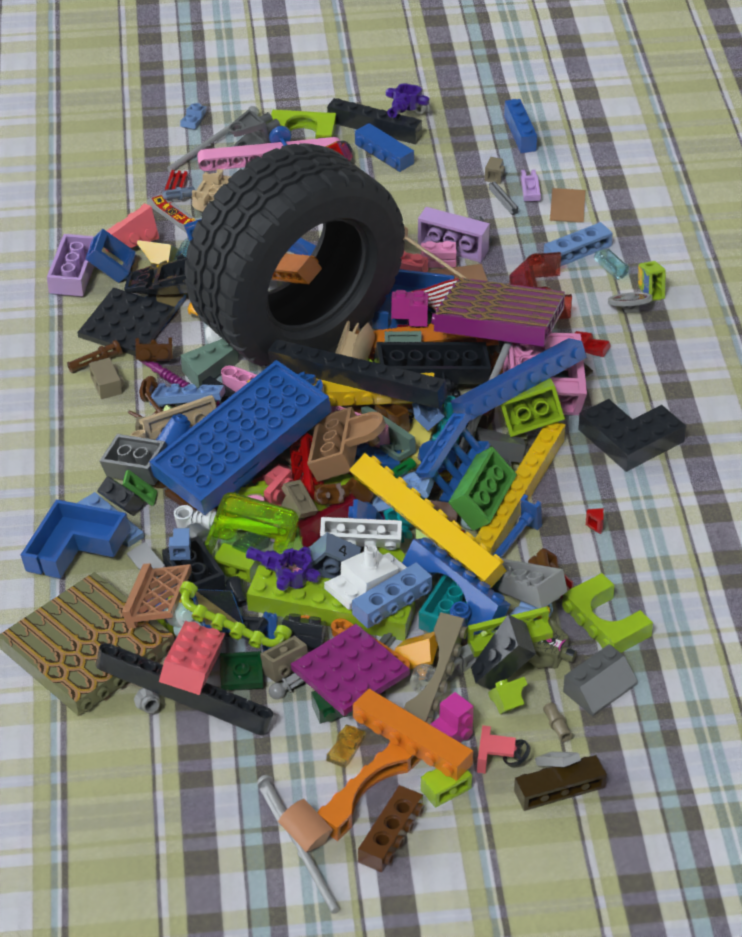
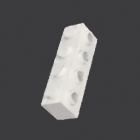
[320,517,402,550]

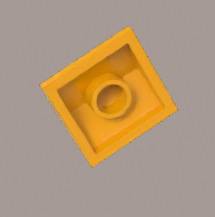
[395,632,438,670]

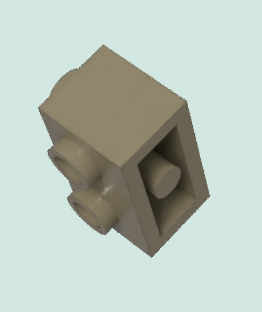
[260,636,308,683]

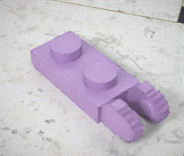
[521,170,541,202]

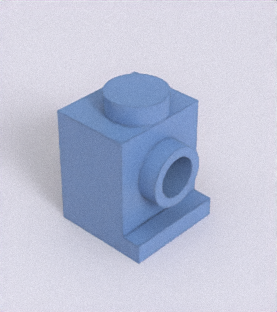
[169,528,191,560]

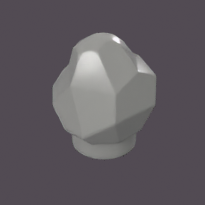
[134,688,160,713]

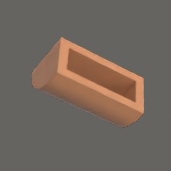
[278,799,333,852]

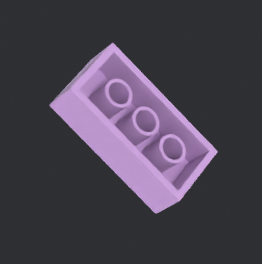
[418,207,490,262]
[47,234,94,296]

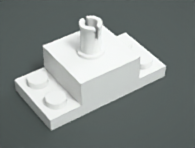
[324,545,407,610]

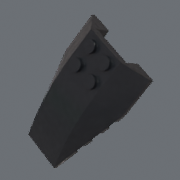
[124,254,188,295]

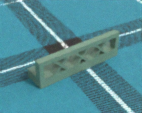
[361,405,416,461]

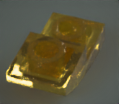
[326,724,366,768]

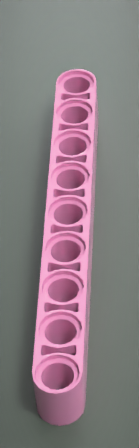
[197,137,341,171]

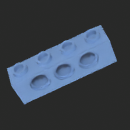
[543,222,613,269]
[352,562,432,629]

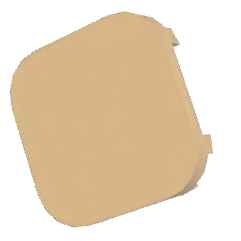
[192,169,231,212]

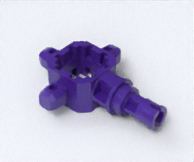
[386,83,430,118]
[246,546,321,591]

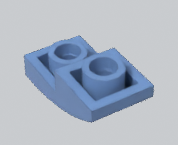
[180,103,207,129]

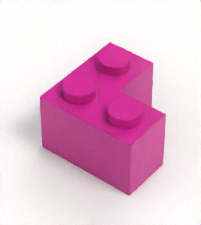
[391,290,428,327]
[430,692,474,743]

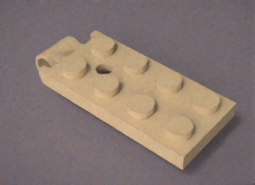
[131,395,216,440]

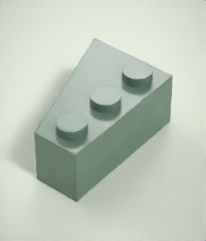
[181,339,239,388]

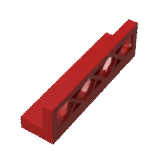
[290,433,323,500]

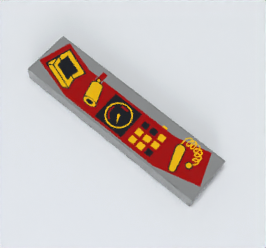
[147,193,197,232]

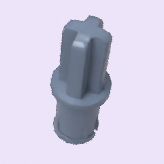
[163,186,195,200]

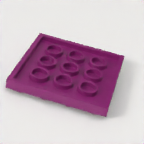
[291,624,410,716]

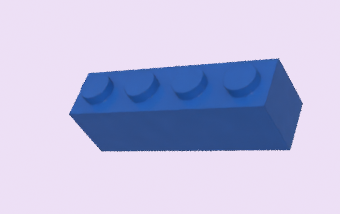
[504,99,537,153]
[355,123,414,172]

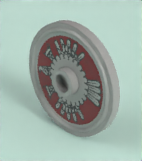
[608,292,653,313]

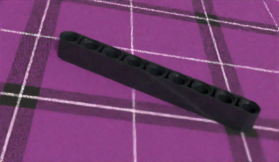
[95,643,273,735]

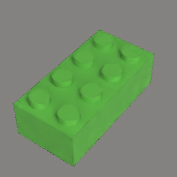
[448,446,517,531]

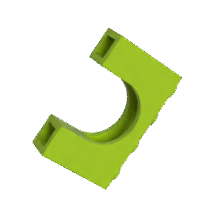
[271,109,336,139]
[562,573,653,653]

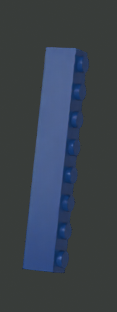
[451,338,587,421]

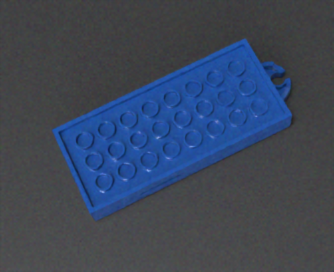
[149,360,332,515]

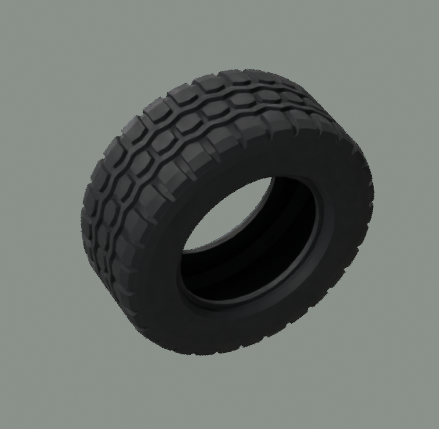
[185,143,405,368]

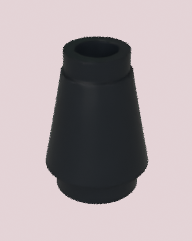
[225,576,247,607]

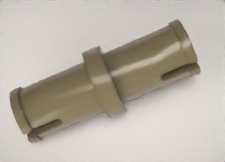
[543,702,572,742]

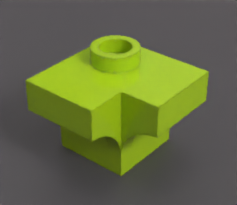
[488,677,528,714]

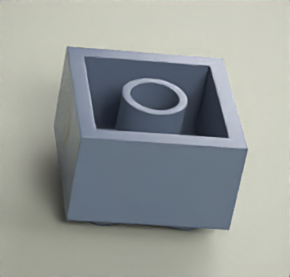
[309,532,361,579]

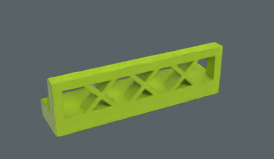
[467,606,553,657]

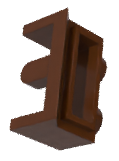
[136,338,173,361]

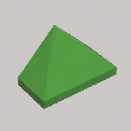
[122,469,157,506]

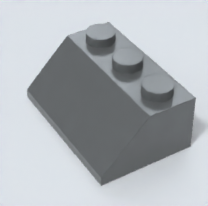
[99,434,167,485]
[563,644,638,716]

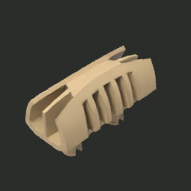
[336,321,375,361]

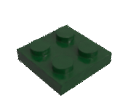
[220,651,263,690]

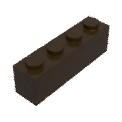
[514,755,607,811]

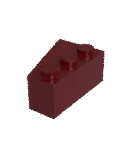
[297,493,356,547]

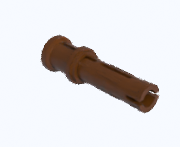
[67,340,122,373]

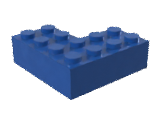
[372,269,454,330]
[20,499,131,579]

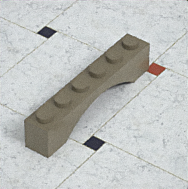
[404,612,468,724]

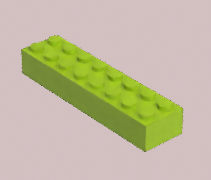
[247,565,415,641]

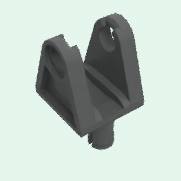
[229,109,281,146]

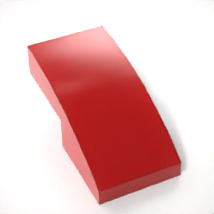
[575,331,611,357]

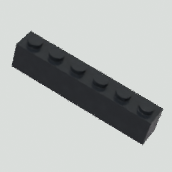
[327,98,422,145]

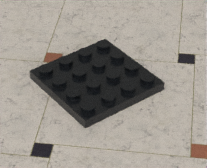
[77,287,175,356]

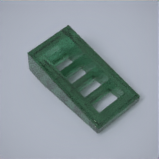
[232,530,271,553]

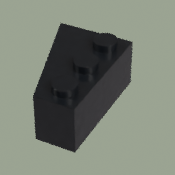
[471,614,536,690]

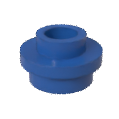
[450,601,471,620]

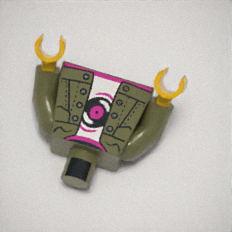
[526,606,577,669]

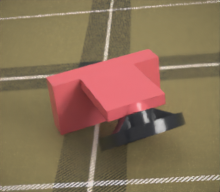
[477,725,531,774]

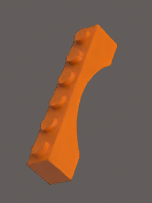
[317,742,422,841]

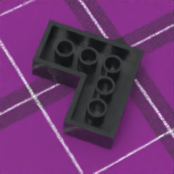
[578,399,686,472]

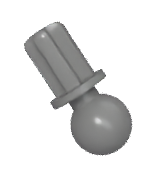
[269,673,304,700]

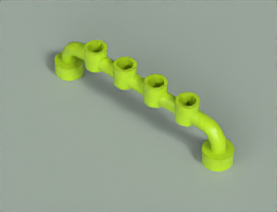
[179,581,292,648]

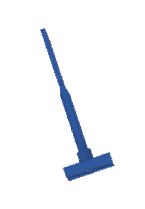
[491,494,542,590]

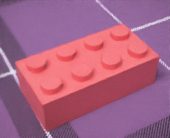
[159,621,225,695]

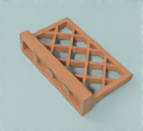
[122,563,192,629]

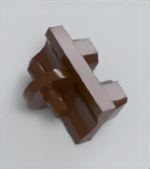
[314,483,349,505]

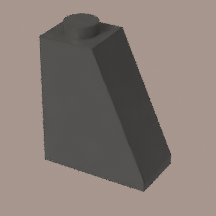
[474,427,528,463]

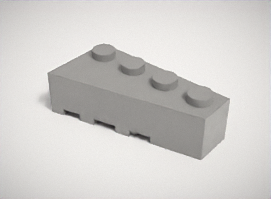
[492,558,567,608]

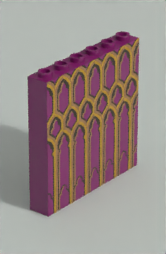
[431,278,565,347]

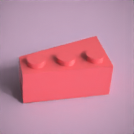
[105,203,159,253]

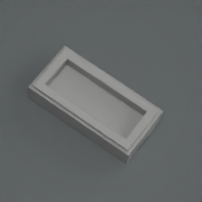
[535,751,581,767]

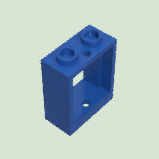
[85,228,136,283]

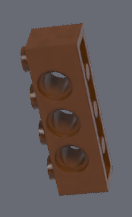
[358,785,425,873]

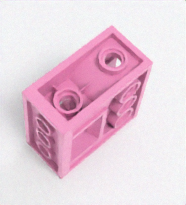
[503,332,587,415]

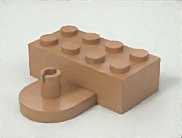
[307,407,386,482]

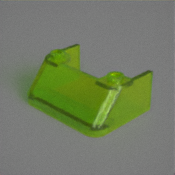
[205,492,298,555]

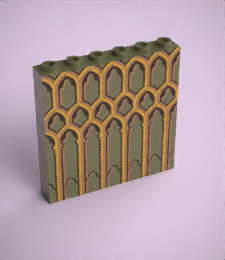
[0,572,174,716]

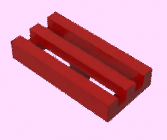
[165,170,188,191]

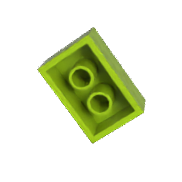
[500,378,565,437]

